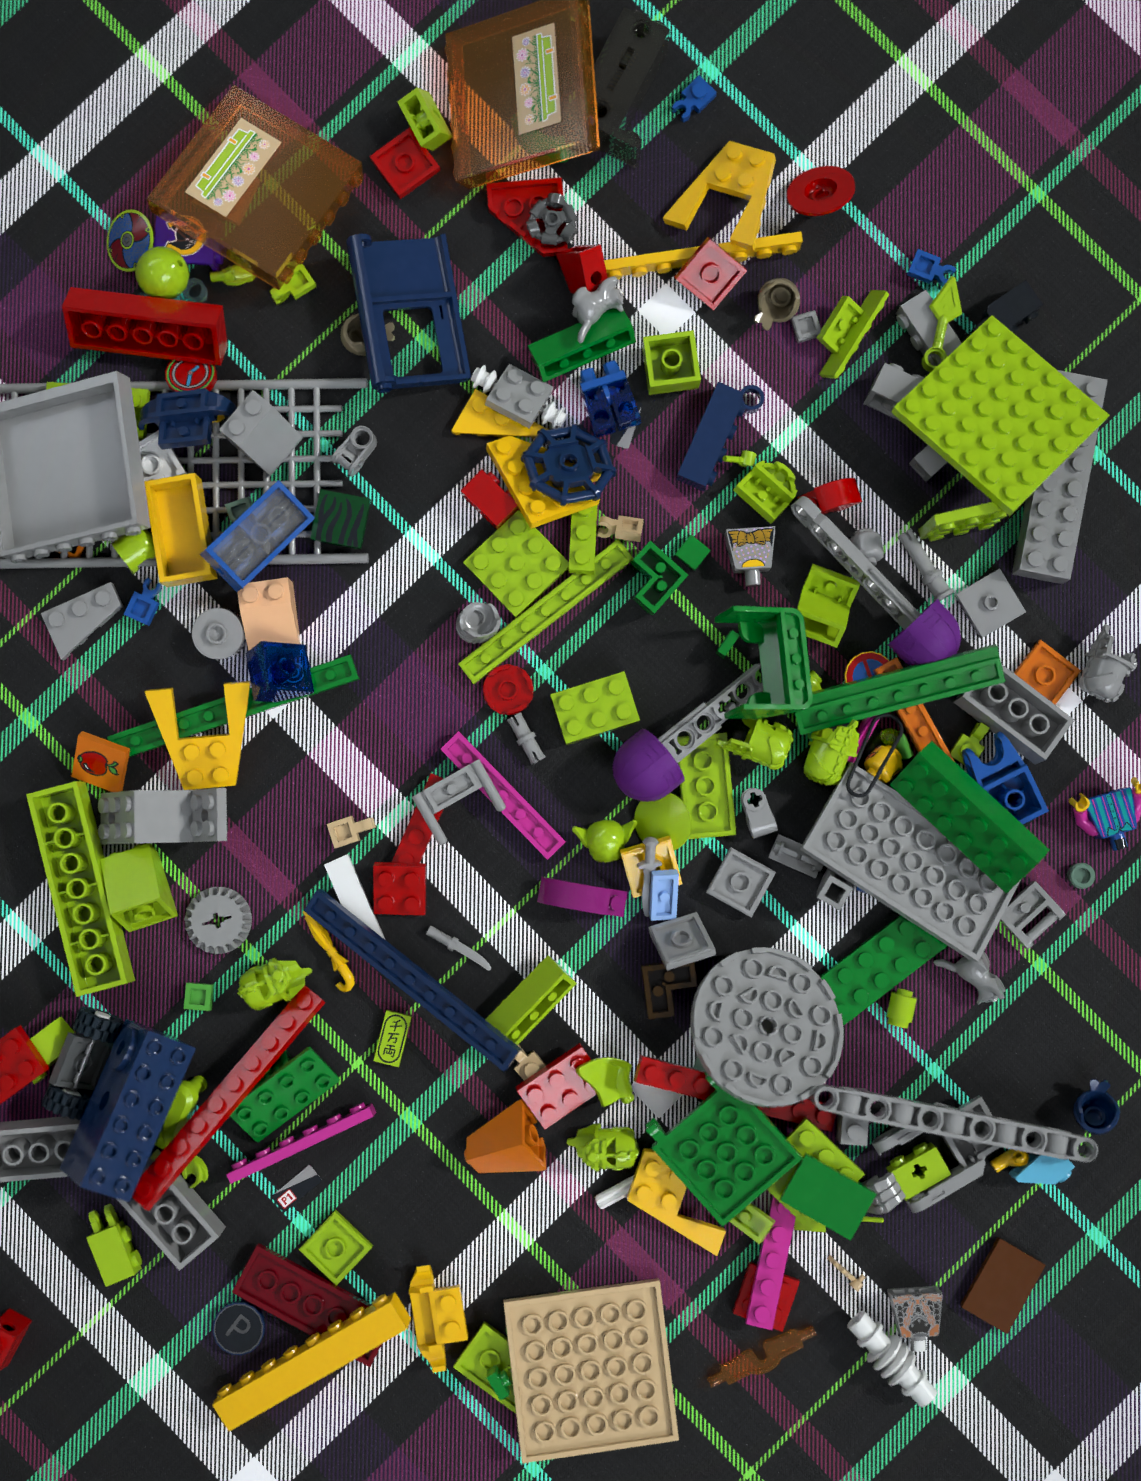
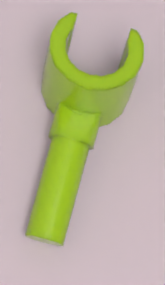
[723,450,757,467]

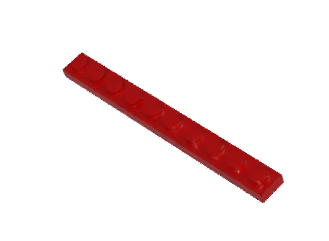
[132,986,326,1211]

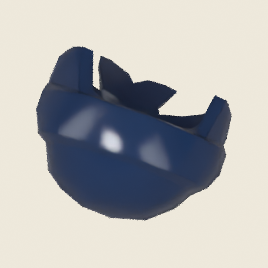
[1073,1079,1120,1135]

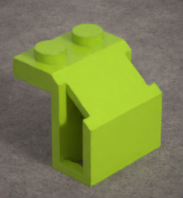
[797,564,860,648]

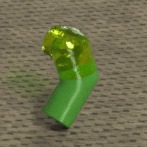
[879,728,914,760]

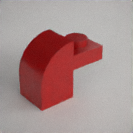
[798,478,862,515]

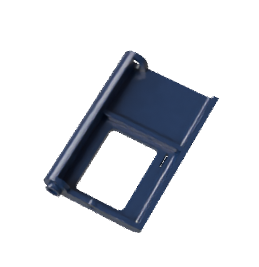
[346,234,471,393]

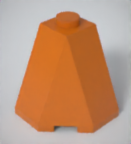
[464,1099,546,1173]

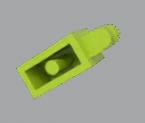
[87,1204,142,1287]

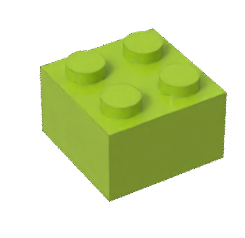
[642,330,701,395]

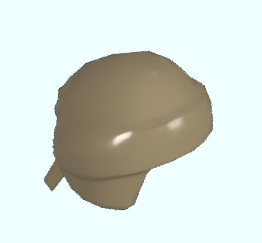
[754,278,800,331]
[340,313,395,356]

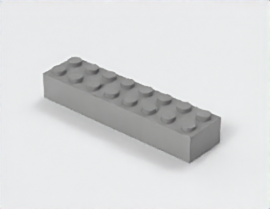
[1012,370,1107,584]

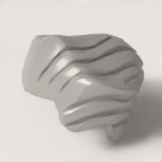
[456,602,501,644]

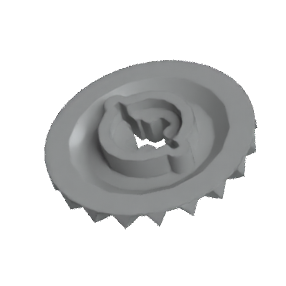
[184,887,252,954]

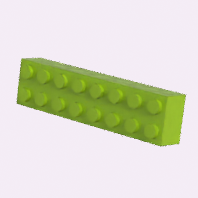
[26,781,135,997]

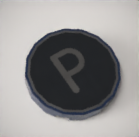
[213,1300,266,1355]

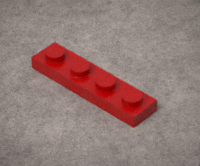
[392,773,444,863]

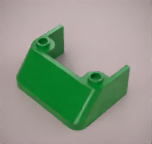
[715,606,813,719]

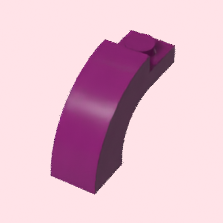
[537,877,628,917]

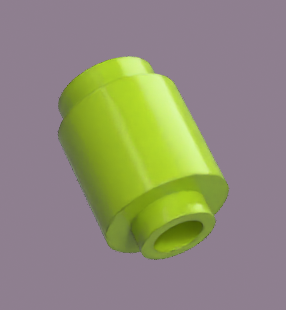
[886,988,917,1028]

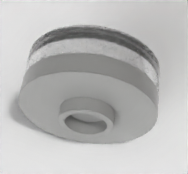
[192,608,246,659]

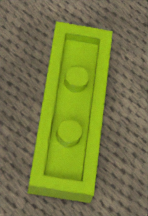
[569,505,598,574]

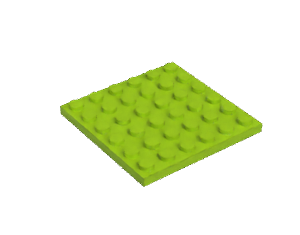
[891,315,1110,516]

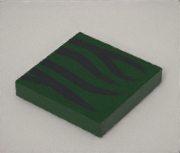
[310,489,371,550]

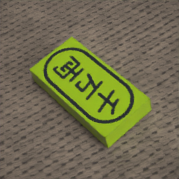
[374,1010,412,1067]

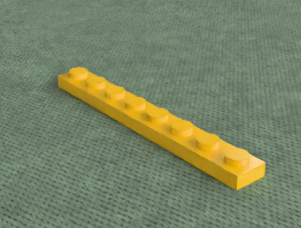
[604,231,803,280]

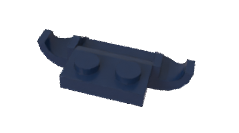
[138,388,238,450]

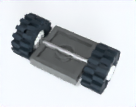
[41,1006,124,1120]

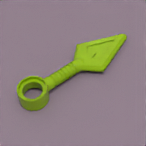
[922,276,962,373]

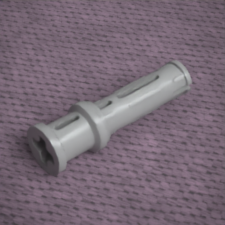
[897,529,955,601]

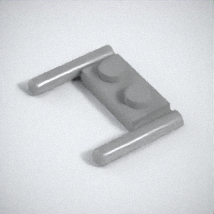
[412,759,506,845]

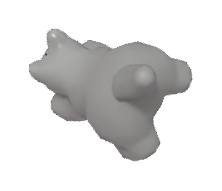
[572,276,624,343]
[933,952,1006,1005]

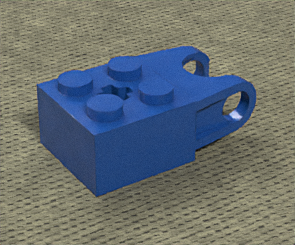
[962,731,1049,824]

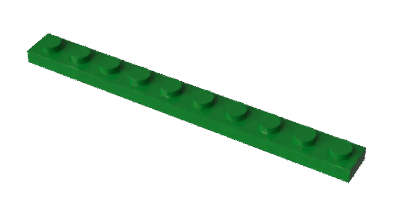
[107,655,360,757]

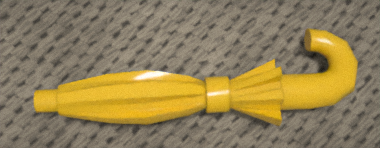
[302,911,355,992]

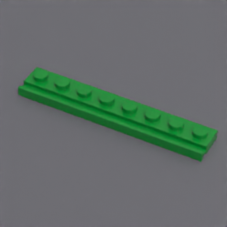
[795,644,1006,735]

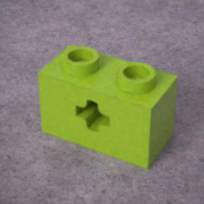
[398,87,453,151]
[885,1142,951,1200]

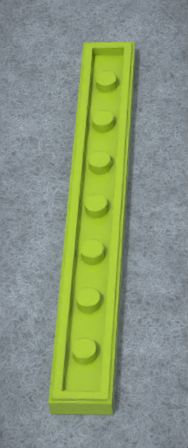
[458,539,634,684]

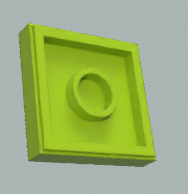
[299,1210,373,1286]

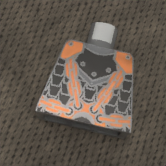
[887,1286,942,1352]

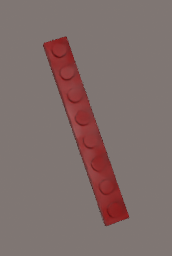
[633,1055,836,1132]

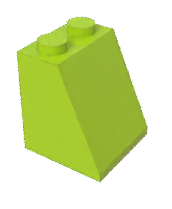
[100,843,178,932]

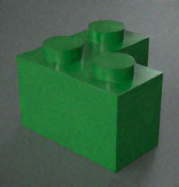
[630,541,688,616]

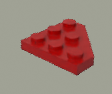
[486,177,568,257]

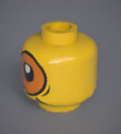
[864,745,903,783]

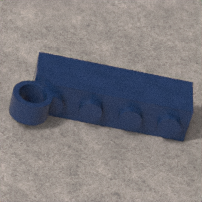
[676,382,764,491]

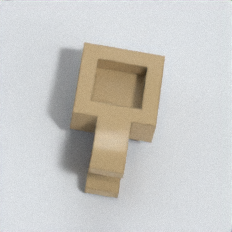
[597,515,644,542]
[327,816,376,849]
[514,1044,547,1081]

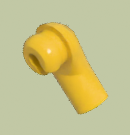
[990,1149,1029,1173]

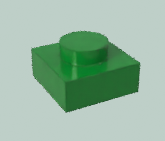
[486,1365,511,1401]

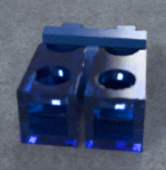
[580,360,641,438]

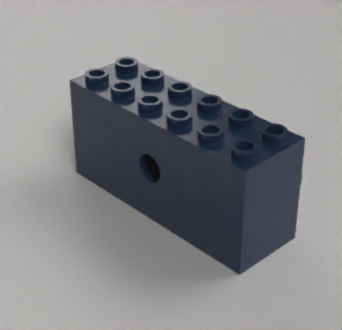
[59,1018,196,1202]

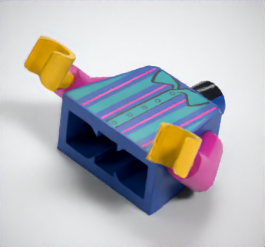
[1069,777,1141,851]

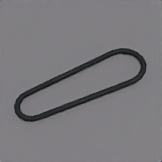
[846,713,904,798]

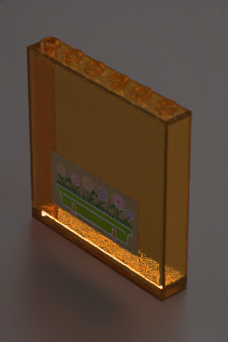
[445,0,600,189]
[147,85,364,290]

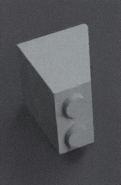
[219,390,303,476]

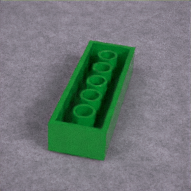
[890,741,1050,894]

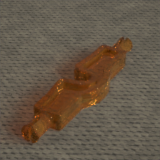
[707,1324,817,1388]

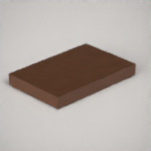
[960,1237,1046,1334]

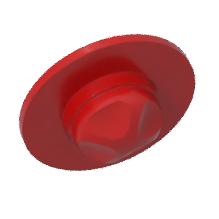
[787,166,855,216]

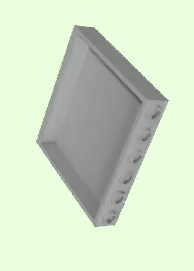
[0,371,151,563]

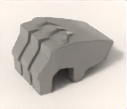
[861,1173,906,1215]

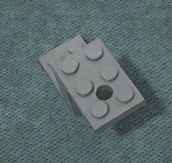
[98,788,227,845]

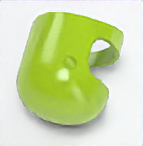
[112,529,156,574]

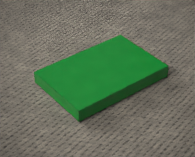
[780,1152,877,1241]

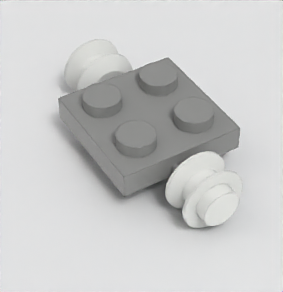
[471,364,567,429]

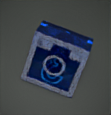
[246,641,314,702]

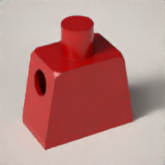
[556,244,608,293]
[0,1308,32,1370]

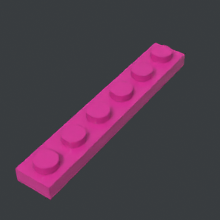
[441,731,566,860]
[226,1102,376,1184]
[745,1195,796,1330]

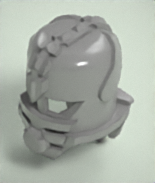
[1078,624,1137,703]

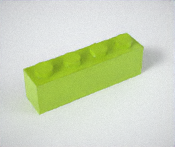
[485,955,577,1045]

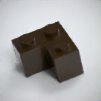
[641,962,697,1019]

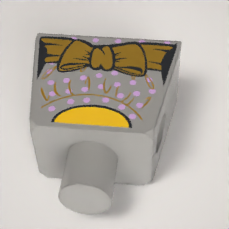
[724,526,775,587]

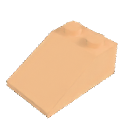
[238,577,302,664]

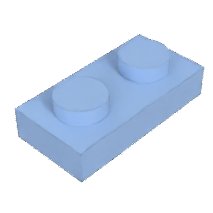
[649,869,679,921]

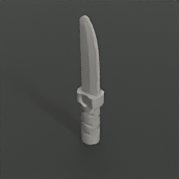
[426,926,491,971]

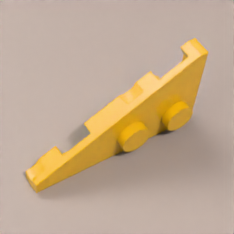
[451,389,549,439]

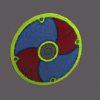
[107,210,154,272]

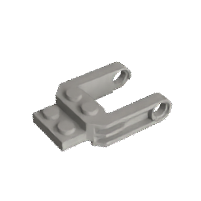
[872,1095,1000,1213]

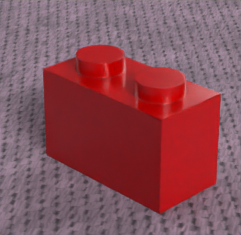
[460,469,519,530]

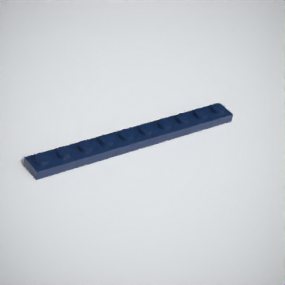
[304,889,521,1072]

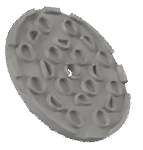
[690,947,844,1108]

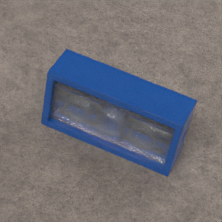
[200,480,315,592]

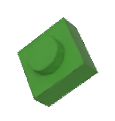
[184,982,214,1011]

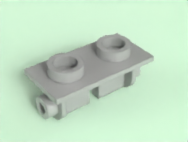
[768,834,823,878]

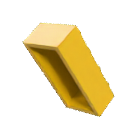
[144,473,218,588]

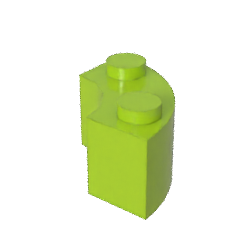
[30,1016,74,1085]

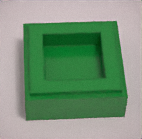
[675,535,711,571]
[716,630,740,659]

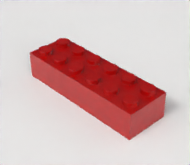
[62,287,228,366]

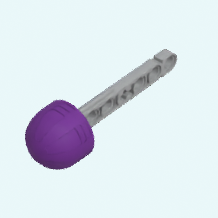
[791,496,961,666]
[613,663,763,802]

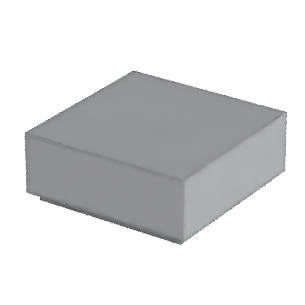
[790,310,821,343]

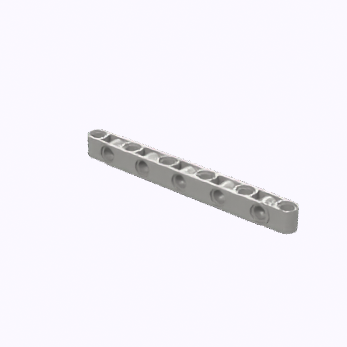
[810,1084,1098,1162]

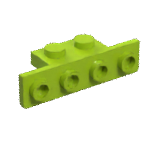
[816,290,889,379]

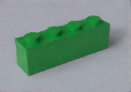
[528,308,636,382]

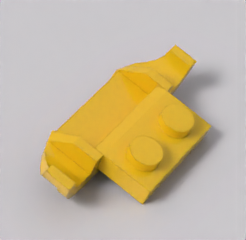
[409,1265,468,1373]

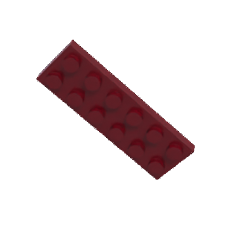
[232,1243,383,1367]

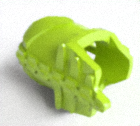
[716,718,793,770]
[804,720,859,786]
[238,958,312,1011]
[567,1123,639,1172]

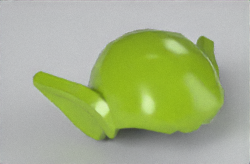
[572,820,637,862]

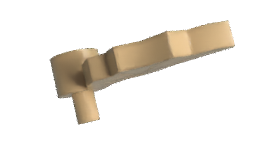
[827,1255,866,1292]

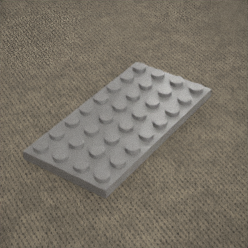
[800,762,1021,962]

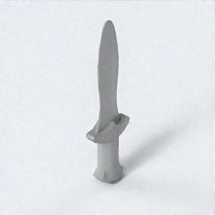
[637,837,662,917]

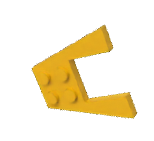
[663,141,776,251]
[145,681,251,790]
[627,1148,726,1256]

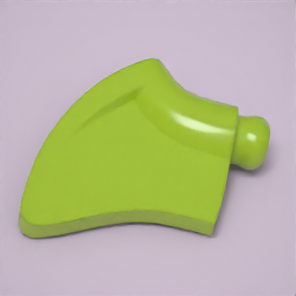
[576,1057,634,1107]

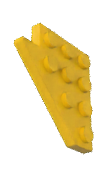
[486,436,601,529]

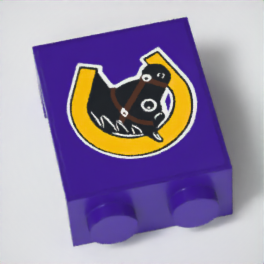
[154,210,226,272]

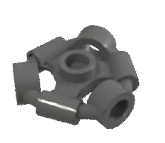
[526,193,578,246]

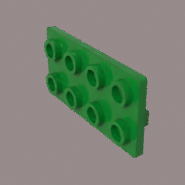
[230,1047,340,1142]

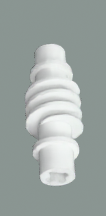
[847,1311,937,1407]

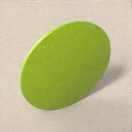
[634,793,692,850]

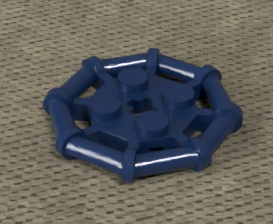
[521,424,617,506]

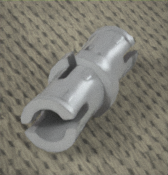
[507,712,546,765]

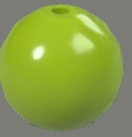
[135,246,190,299]

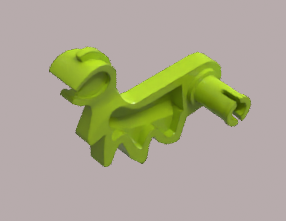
[154,1075,208,1188]

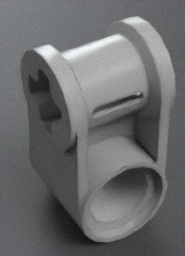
[331,426,377,477]
[740,788,778,839]

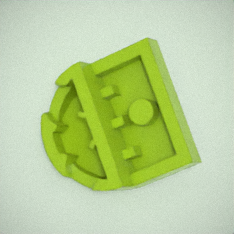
[733,461,797,524]

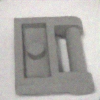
[1000,881,1066,950]

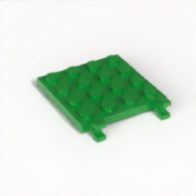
[646,1072,803,1227]

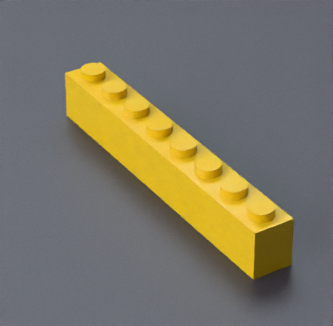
[212,1292,411,1431]

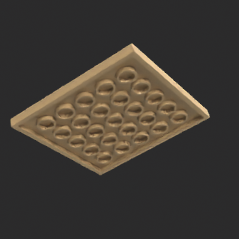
[503,1278,679,1463]

